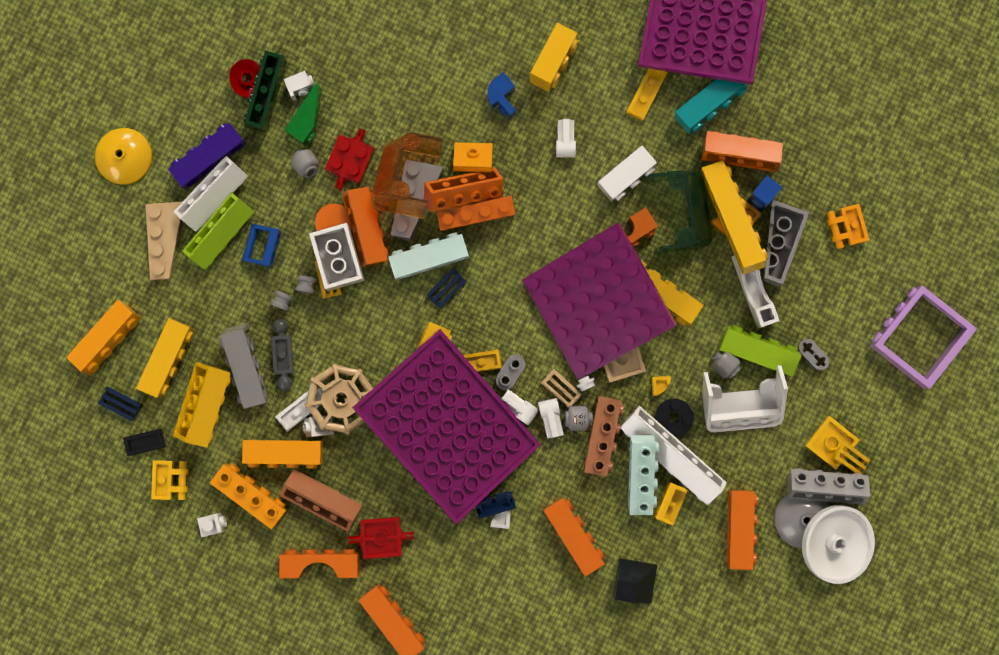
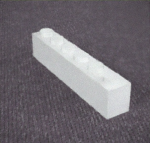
[620,406,727,505]

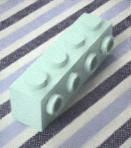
[388,232,469,281]
[628,435,659,515]

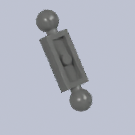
[271,319,294,391]

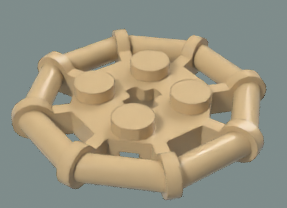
[305,363,373,435]

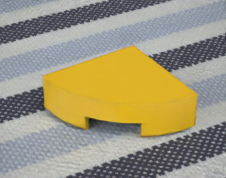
[651,376,671,396]

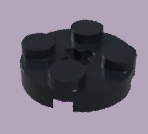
[655,399,694,437]

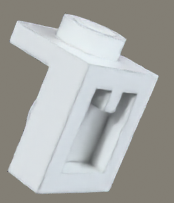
[302,416,334,437]
[197,512,227,537]

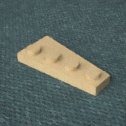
[145,201,183,281]

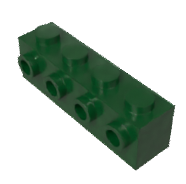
[244,50,287,133]

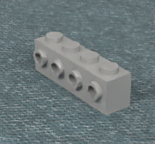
[787,468,870,505]

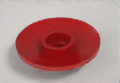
[229,59,260,98]

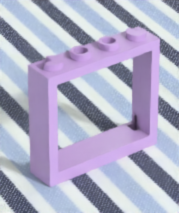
[870,286,977,389]

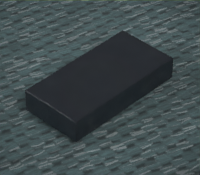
[123,429,166,456]

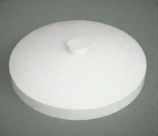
[802,505,875,584]

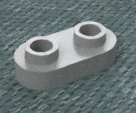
[496,354,525,390]

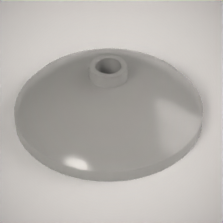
[774,494,829,548]

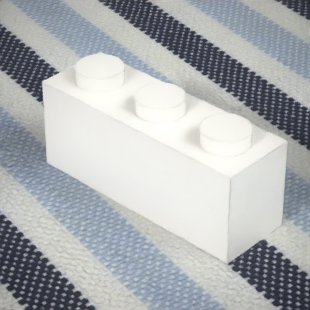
[597,145,657,202]

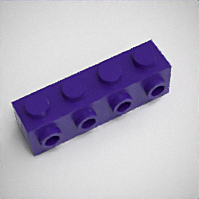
[168,123,246,190]

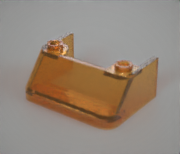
[371,133,442,219]

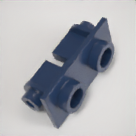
[475,491,516,519]

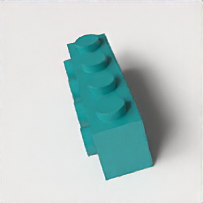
[674,79,748,135]

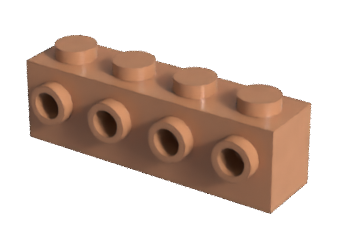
[583,396,624,477]
[280,469,362,532]

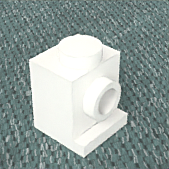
[284,71,315,101]

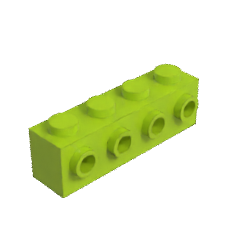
[182,192,254,270]
[719,325,802,377]

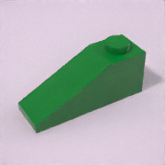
[284,83,322,146]

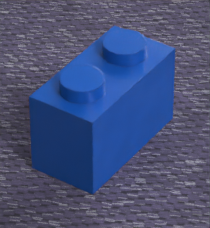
[747,176,782,212]

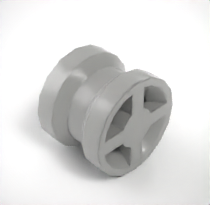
[295,275,317,294]
[270,290,293,311]

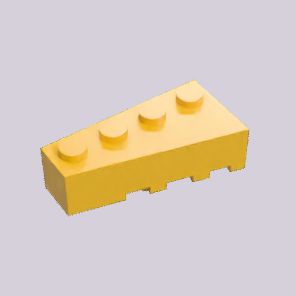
[641,261,704,326]

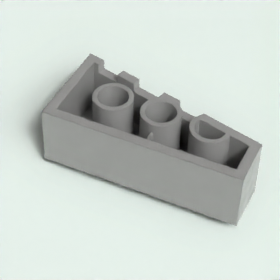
[219,323,268,409]

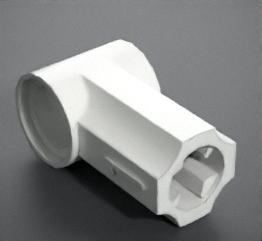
[556,119,576,157]
[501,390,539,426]
[538,398,564,438]

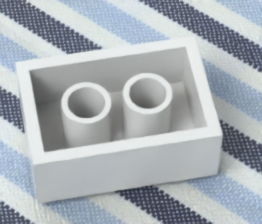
[309,223,365,291]

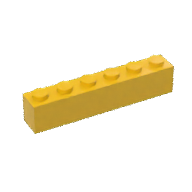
[701,160,768,275]

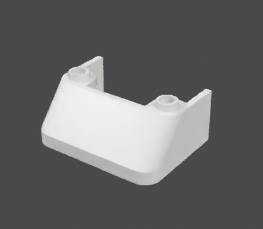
[702,365,788,432]

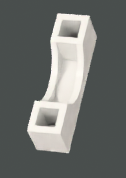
[731,255,779,329]

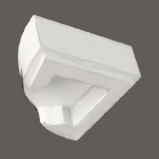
[490,510,511,529]

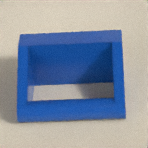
[242,224,282,268]

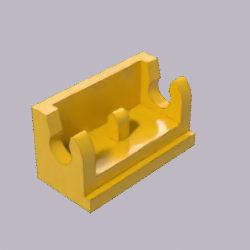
[653,481,688,525]

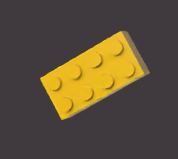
[173,362,230,448]

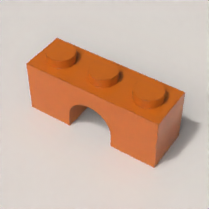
[627,207,658,247]

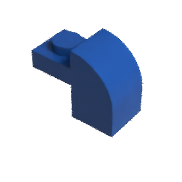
[488,72,516,119]

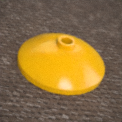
[95,128,152,185]

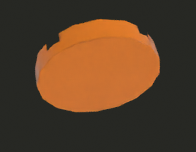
[315,203,351,231]

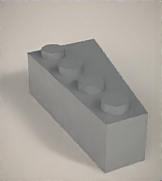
[391,160,444,241]
[763,200,809,287]

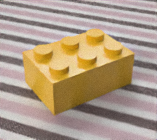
[529,22,579,92]

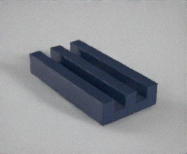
[426,268,467,309]
[98,386,142,421]

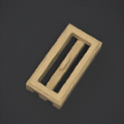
[541,369,582,408]

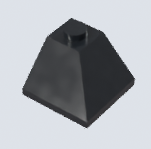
[613,558,657,603]

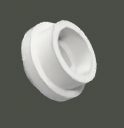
[576,376,595,392]

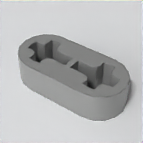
[797,339,829,370]

